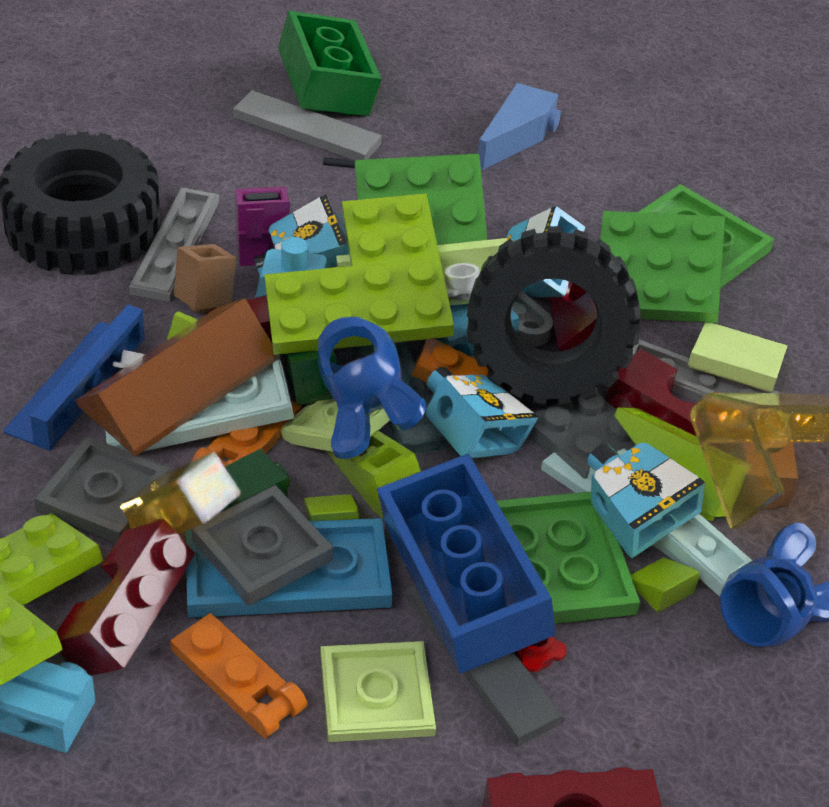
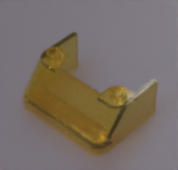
[690,393,829,529]

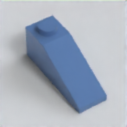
[478,83,561,170]

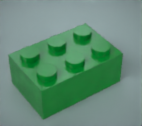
[278,10,382,116]

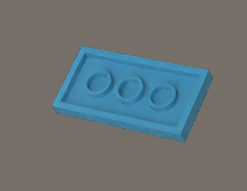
[186,518,392,618]

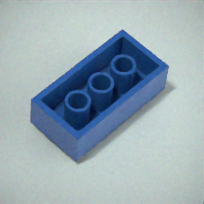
[377,453,556,674]

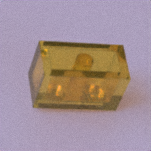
[120,452,241,534]

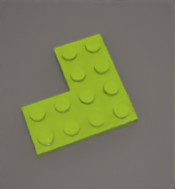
[264,193,454,355]
[0,513,104,686]

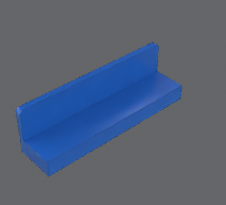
[4,304,145,451]

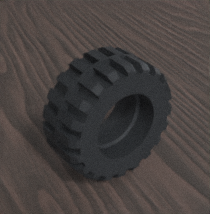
[0,132,161,275]
[466,226,641,407]

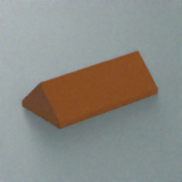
[76,298,278,457]

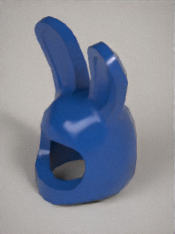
[318,317,426,459]
[720,522,829,648]

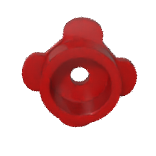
[514,636,567,672]

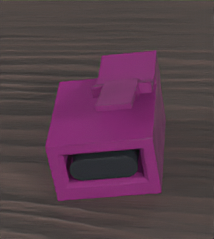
[235,186,290,266]

